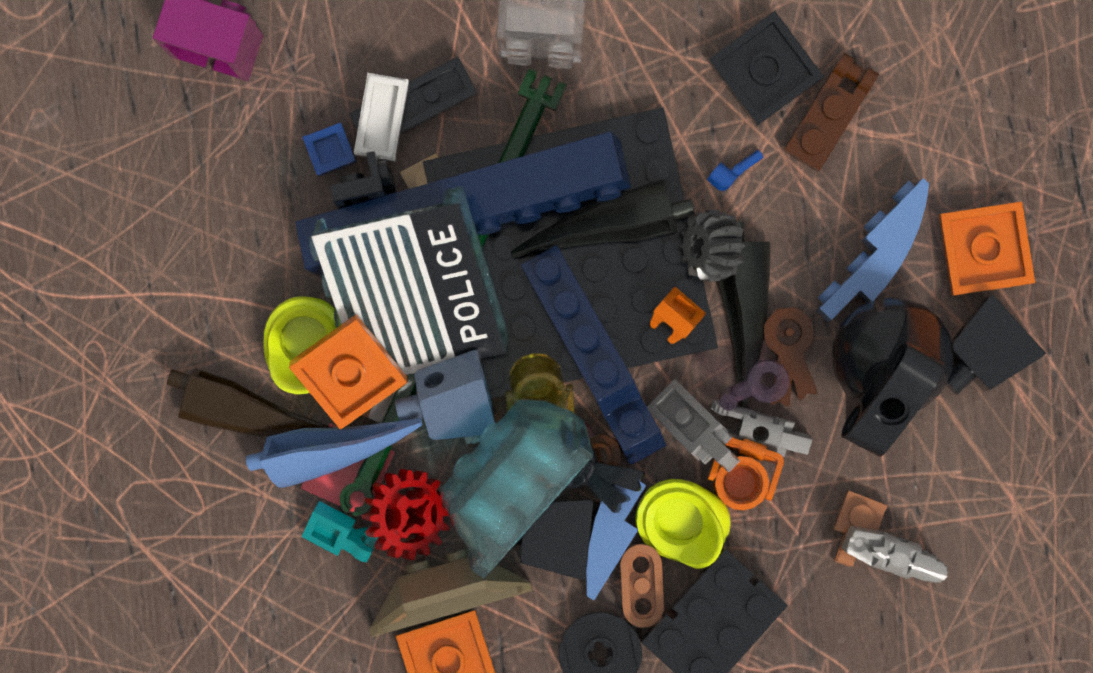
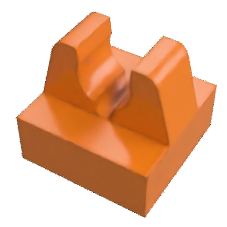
[650,286,706,344]

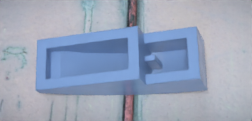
[586,482,646,600]

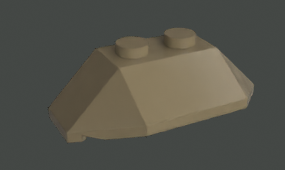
[369,548,533,637]

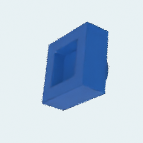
[303,123,357,177]

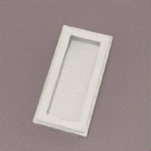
[354,73,409,162]

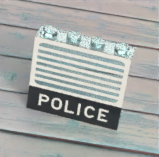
[309,186,509,375]

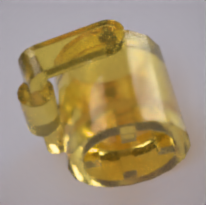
[505,353,575,434]

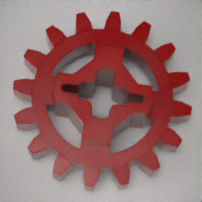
[362,469,452,560]

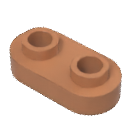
[620,544,664,628]

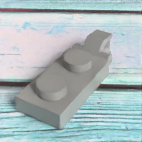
[647,379,740,473]

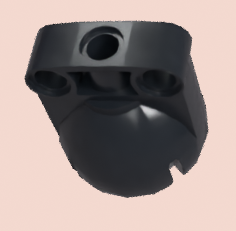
[832,297,953,457]

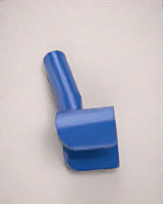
[707,150,764,191]

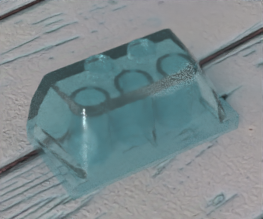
[441,399,594,578]

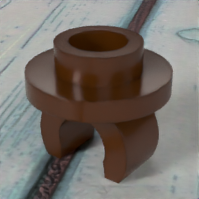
[586,434,622,466]

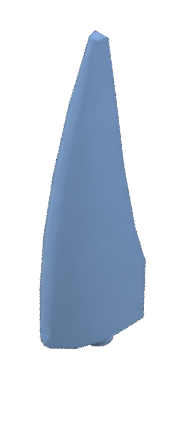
[246,418,422,488]

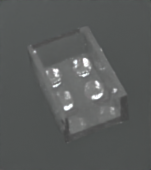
[497,0,585,68]

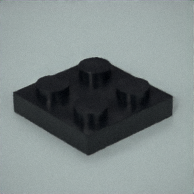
[708,11,824,127]

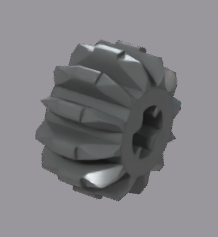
[679,210,747,282]

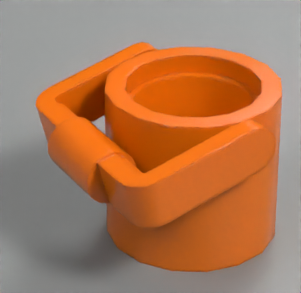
[708,437,784,510]

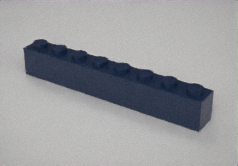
[295,131,631,279]

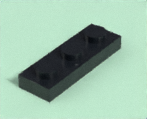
[349,57,478,135]

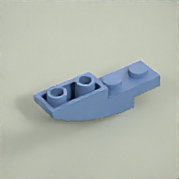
[816,178,929,322]

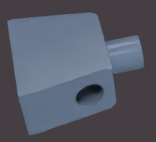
[395,350,497,440]

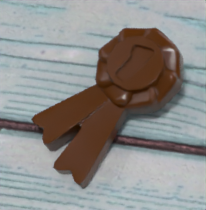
[764,307,817,407]

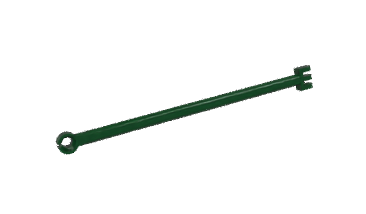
[340,68,567,516]

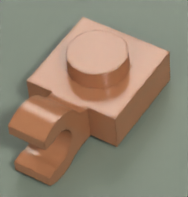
[832,491,887,567]

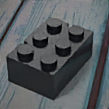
[640,548,788,673]

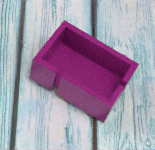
[153,0,263,82]

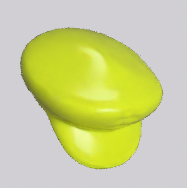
[263,296,341,394]
[635,479,731,569]

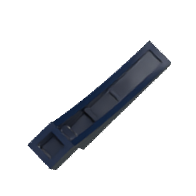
[521,245,666,466]

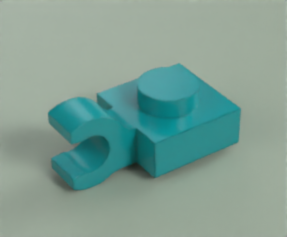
[301,501,378,563]

